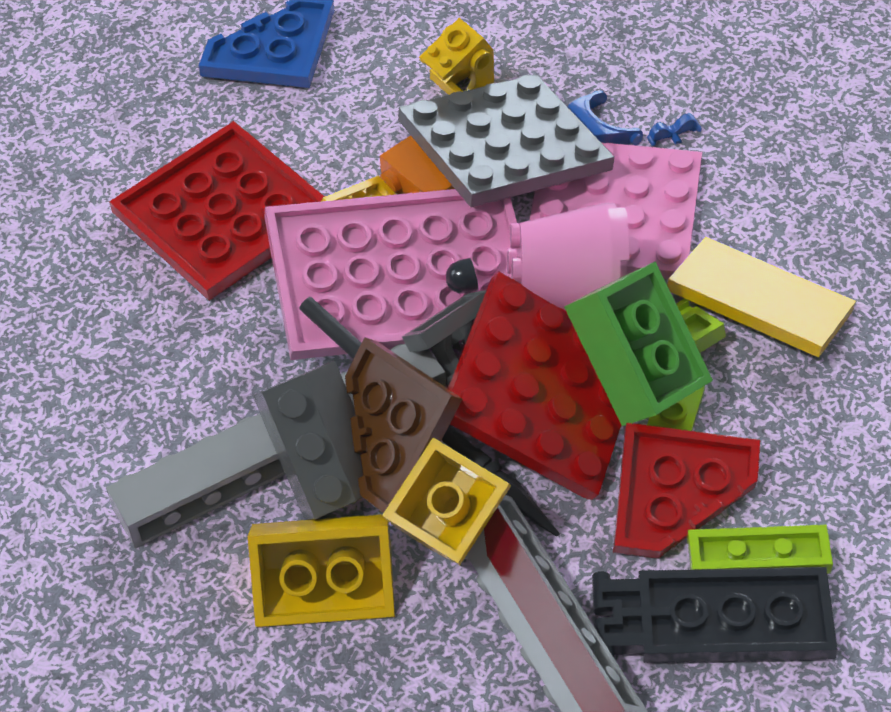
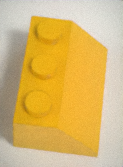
[247,514,395,627]

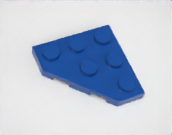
[198,0,335,88]

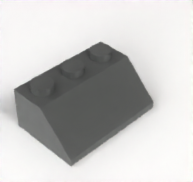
[252,360,363,519]

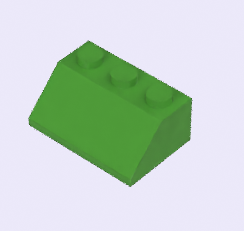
[564,261,713,426]

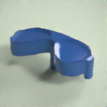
[647,113,702,147]

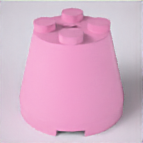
[507,203,629,310]

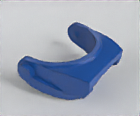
[567,90,643,146]

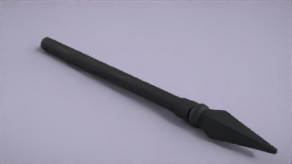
[299,297,560,536]

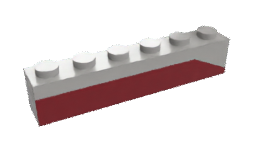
[465,495,648,712]

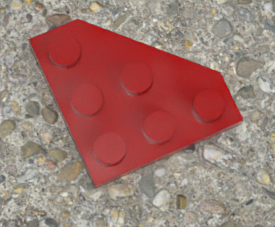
[613,423,760,559]

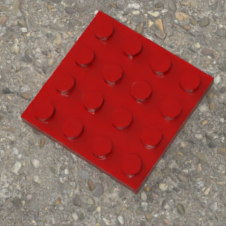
[109,121,325,301]
[448,271,621,500]

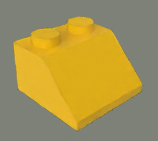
[382,438,511,565]

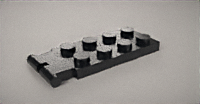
[592,567,838,663]

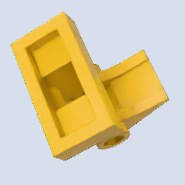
[419,17,495,95]

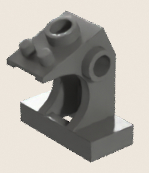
[402,290,486,387]

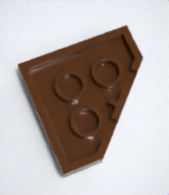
[345,337,462,513]

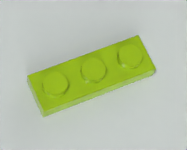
[687,524,833,574]

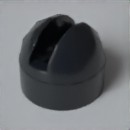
[446,258,479,294]

